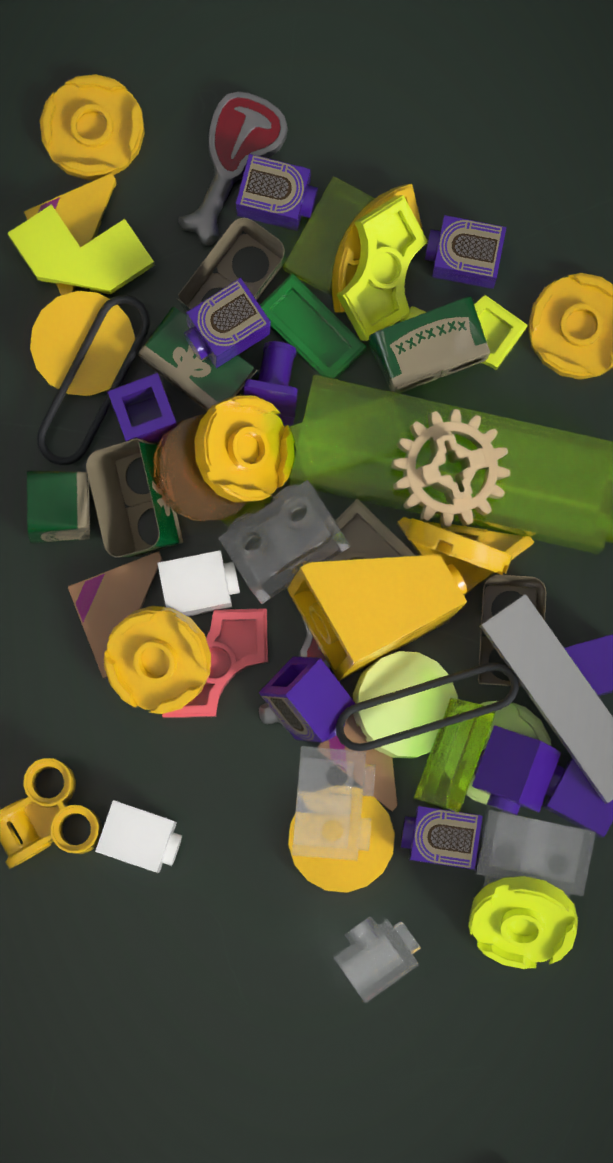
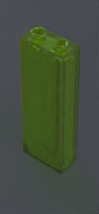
[290,375,613,554]

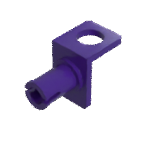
[244,341,298,433]

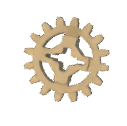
[391,409,510,528]

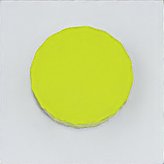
[468,876,578,969]

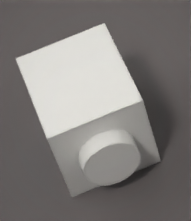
[157,550,240,617]
[95,800,182,873]

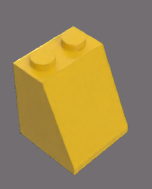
[287,554,467,681]

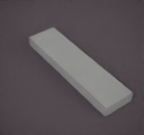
[480,594,613,804]

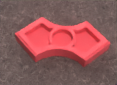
[162,609,268,718]

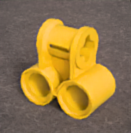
[0,758,102,869]

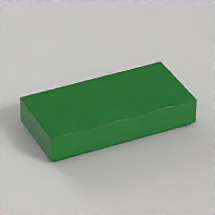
[260,273,367,386]

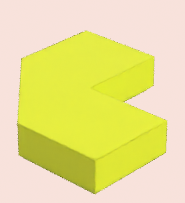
[7,204,155,294]

